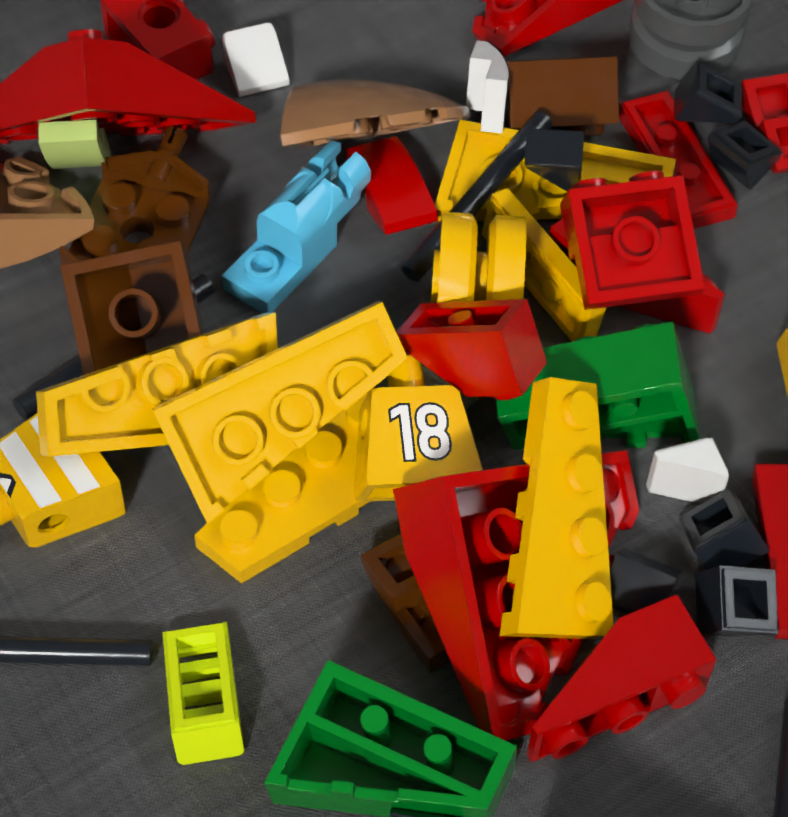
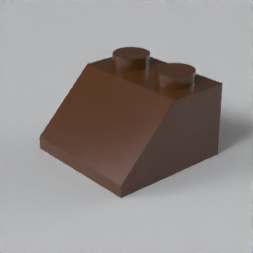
[504,57,619,135]
[60,240,204,375]

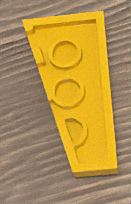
[435,119,676,222]
[152,301,408,524]
[36,312,278,457]
[500,377,614,639]
[194,388,373,584]

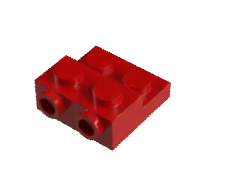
[560,171,705,310]

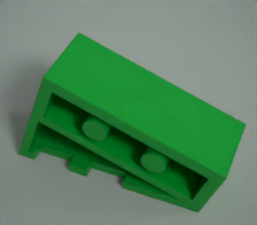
[264,660,517,817]

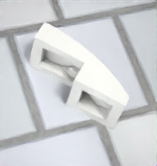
[466,41,509,134]

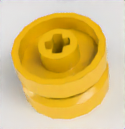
[431,212,526,303]

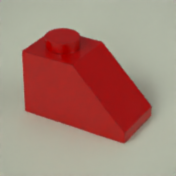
[396,299,547,400]

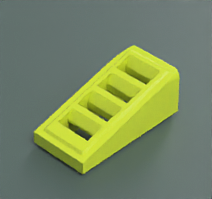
[162,622,244,765]

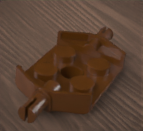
[59,126,211,265]

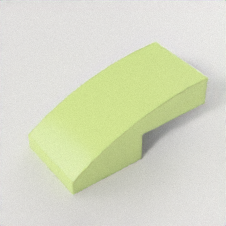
[38,120,111,169]

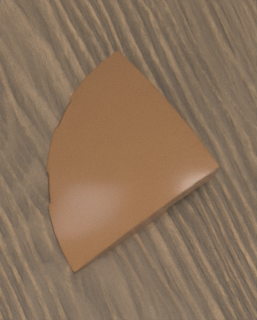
[280,80,471,148]
[0,156,94,269]

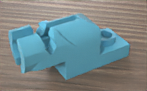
[222,140,371,314]

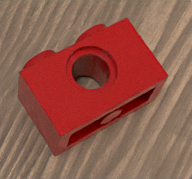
[100,0,215,80]

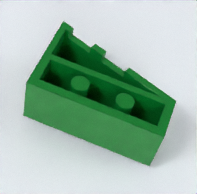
[496,321,701,449]

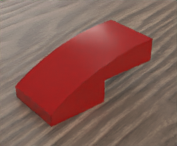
[741,73,788,174]
[345,136,438,235]

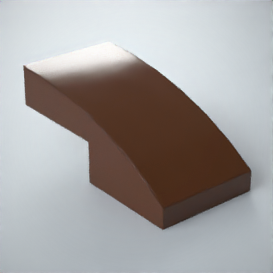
[360,534,451,673]

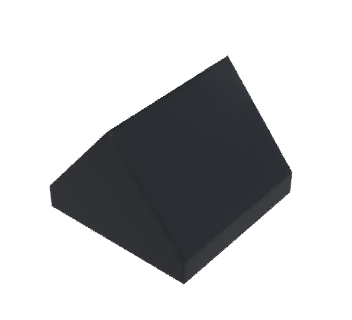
[707,121,783,190]
[610,548,682,614]

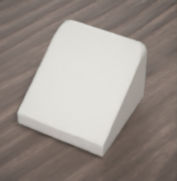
[222,22,290,97]
[646,437,729,504]

